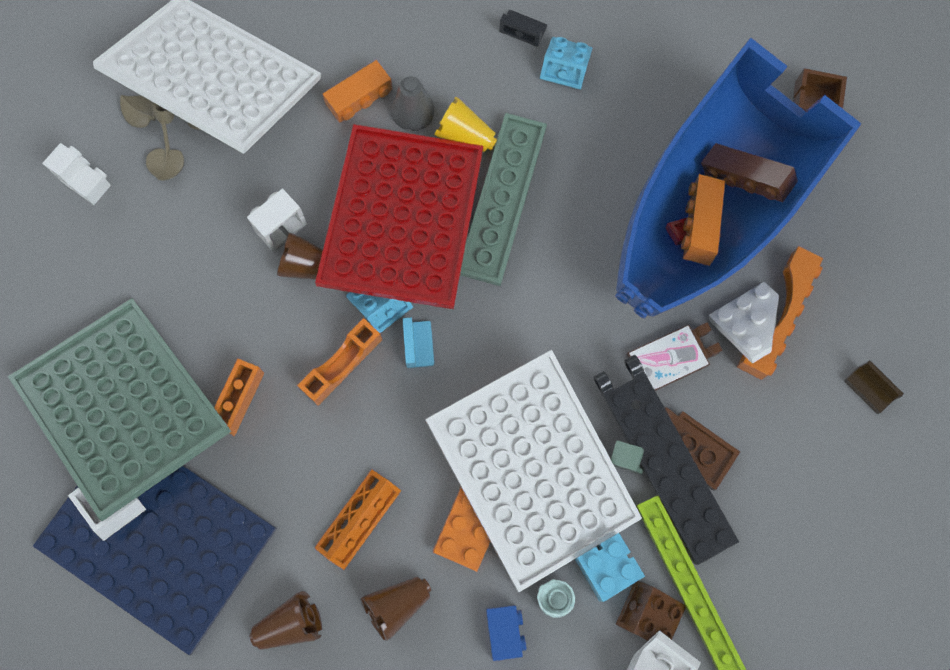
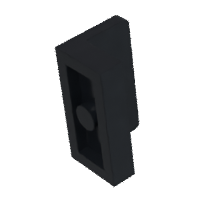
[499,10,547,47]

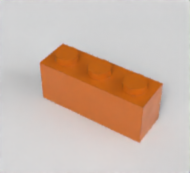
[323,60,393,123]
[214,359,264,436]

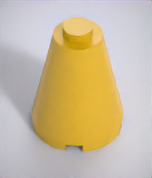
[434,97,497,152]

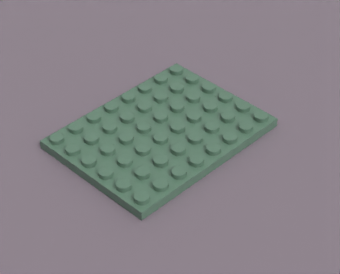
[8,298,231,521]

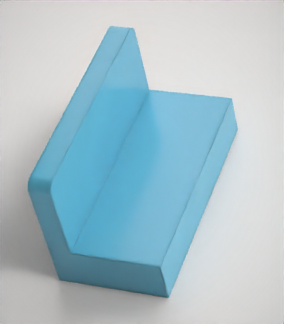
[403,318,434,368]

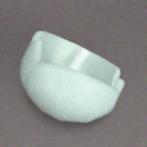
[537,579,575,618]

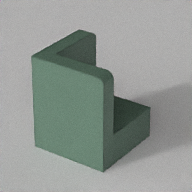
[611,441,644,475]

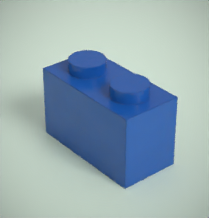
[486,605,526,661]

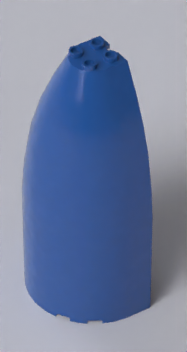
[615,38,862,319]

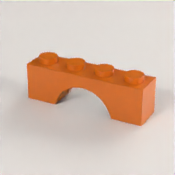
[297,318,382,406]

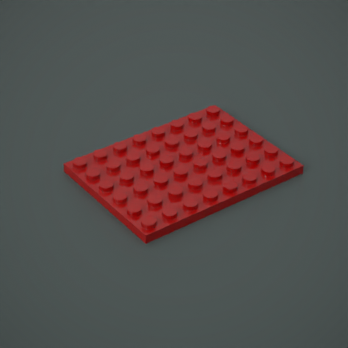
[315,124,483,310]

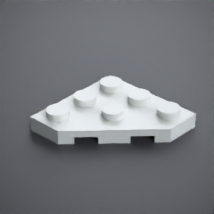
[709,282,779,363]

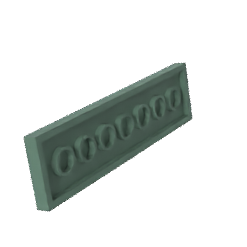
[460,113,547,286]

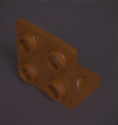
[615,581,686,641]

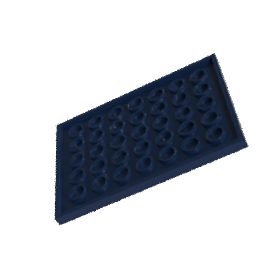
[33,466,277,655]

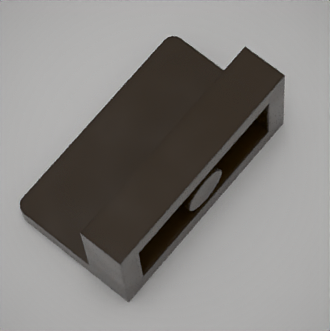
[844,360,904,414]

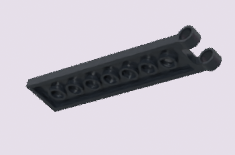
[593,354,739,565]

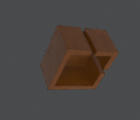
[793,68,847,111]

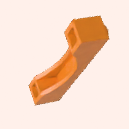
[737,246,823,380]

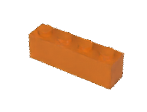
[681,174,725,266]

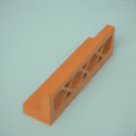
[314,470,401,570]

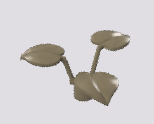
[120,95,201,181]

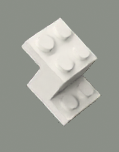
[627,631,701,670]

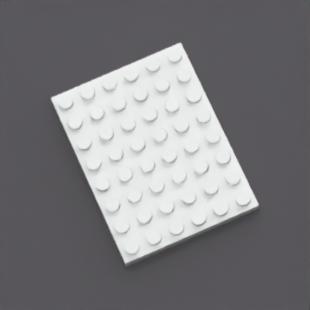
[93,0,321,154]
[425,350,642,592]

